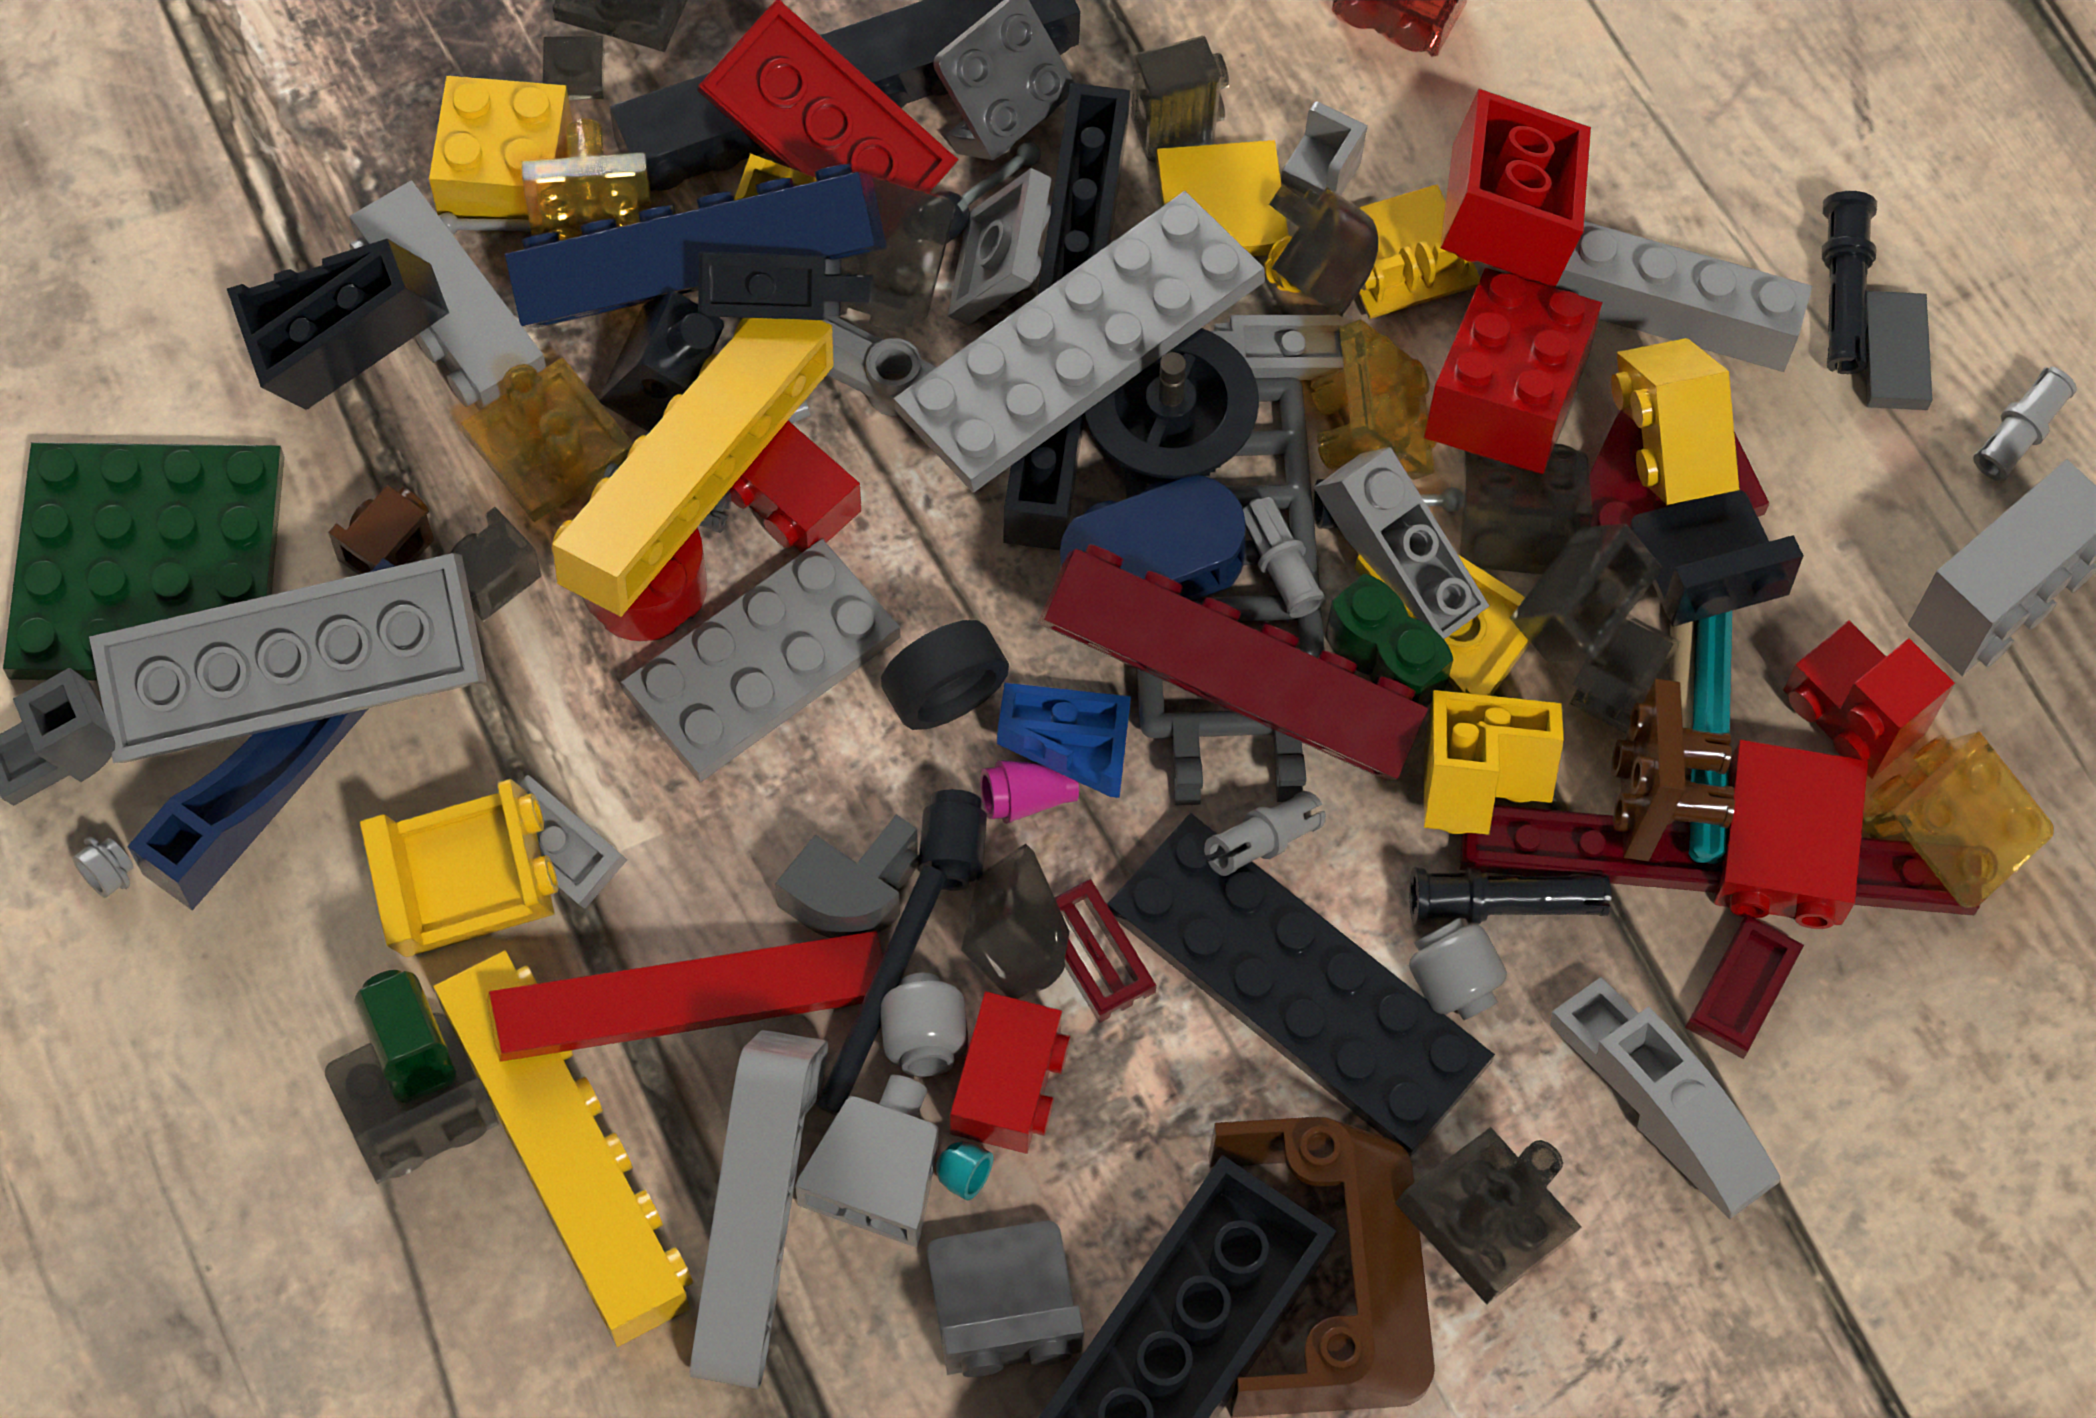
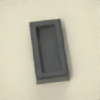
[1865,291,1933,410]

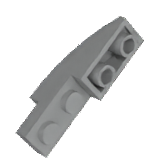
[1550,977,1780,1219]

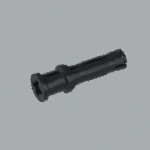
[1822,191,1877,374]
[1409,866,1611,925]

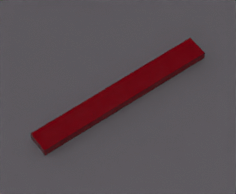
[1460,805,1980,916]

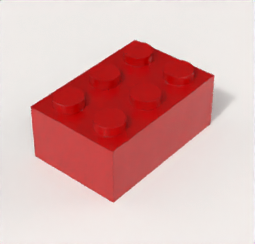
[1440,89,1591,287]
[1424,268,1603,474]

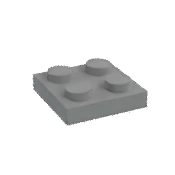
[948,168,1052,325]

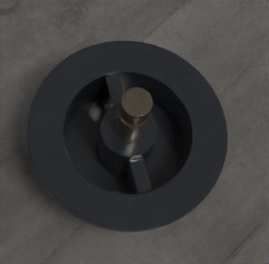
[1084,328,1259,484]

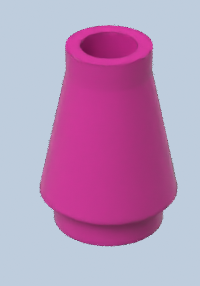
[980,760,1079,824]

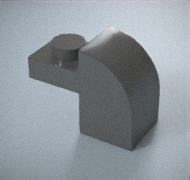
[0,668,115,806]
[775,814,920,938]

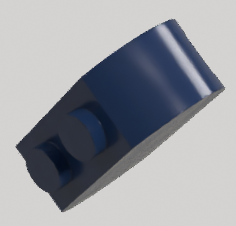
[1060,475,1245,601]

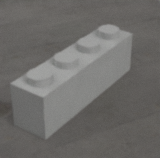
[349,180,550,422]
[1555,221,1812,372]

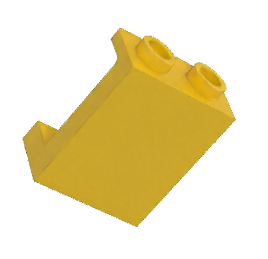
[360,779,559,958]

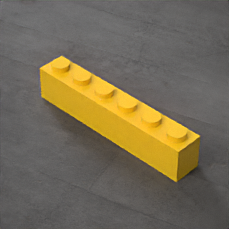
[551,318,834,617]
[433,950,694,1348]

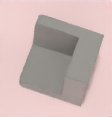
[1281,101,1368,208]

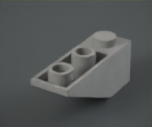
[1314,447,1489,639]

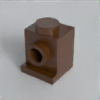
[328,485,434,575]

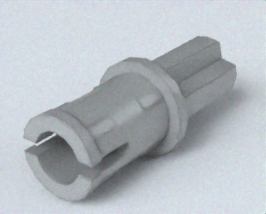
[1243,497,1326,618]

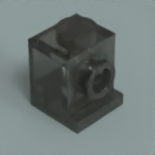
[450,507,542,622]

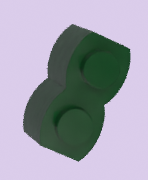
[1325,574,1454,707]
[354,970,457,1103]

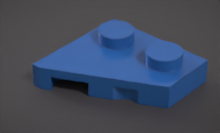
[997,683,1131,798]

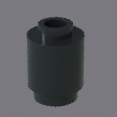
[918,789,987,891]

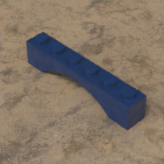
[127,558,395,911]

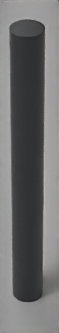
[816,865,947,1116]

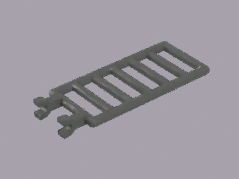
[1125,377,1325,805]

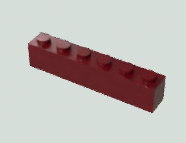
[1037,544,1428,780]

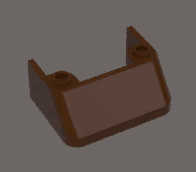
[1208,1117,1435,1418]

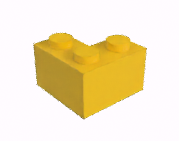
[1611,338,1739,505]
[1424,690,1564,835]

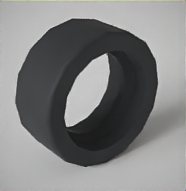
[881,620,1009,730]

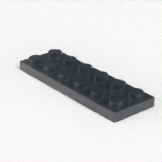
[1107,813,1495,1158]

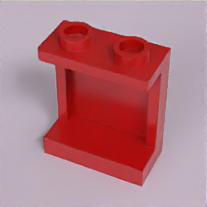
[1714,740,1868,929]

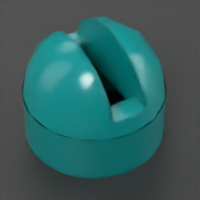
[936,1141,994,1201]

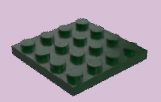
[3,442,285,681]

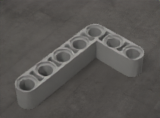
[690,1030,828,1389]

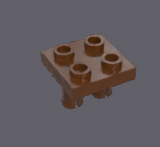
[1611,679,1735,861]

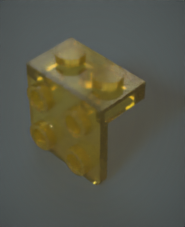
[1862,731,2054,908]

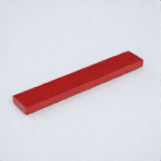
[487,931,883,1062]

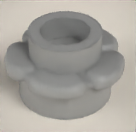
[72,837,133,898]

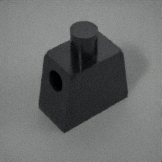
[597,291,724,433]

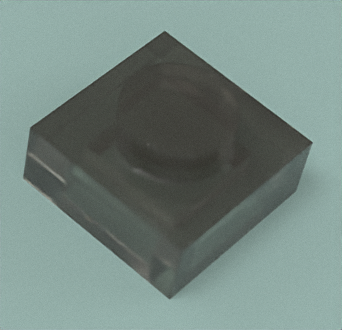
[542,36,605,100]

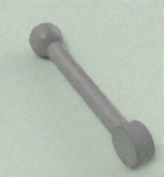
[439,212,562,235]

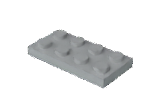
[621,539,901,783]

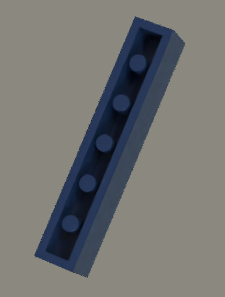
[505,164,887,328]

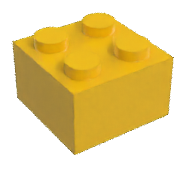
[429,76,573,220]

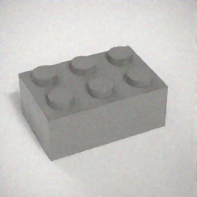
[1908,459,2096,676]

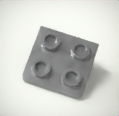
[934,0,1075,160]
[927,1221,1084,1377]

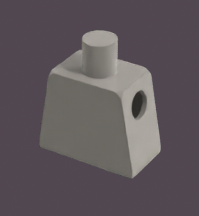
[795,1075,939,1248]

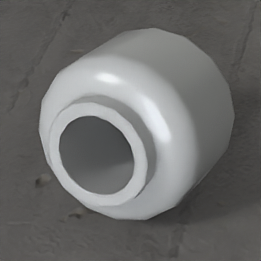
[1409,918,1507,1021]
[881,973,968,1077]

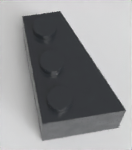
[227,239,449,410]

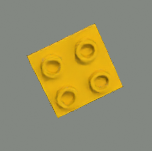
[1326,184,1480,319]

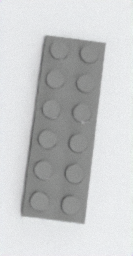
[893,191,1265,493]
[89,553,487,763]

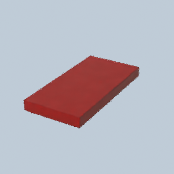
[697,0,959,251]

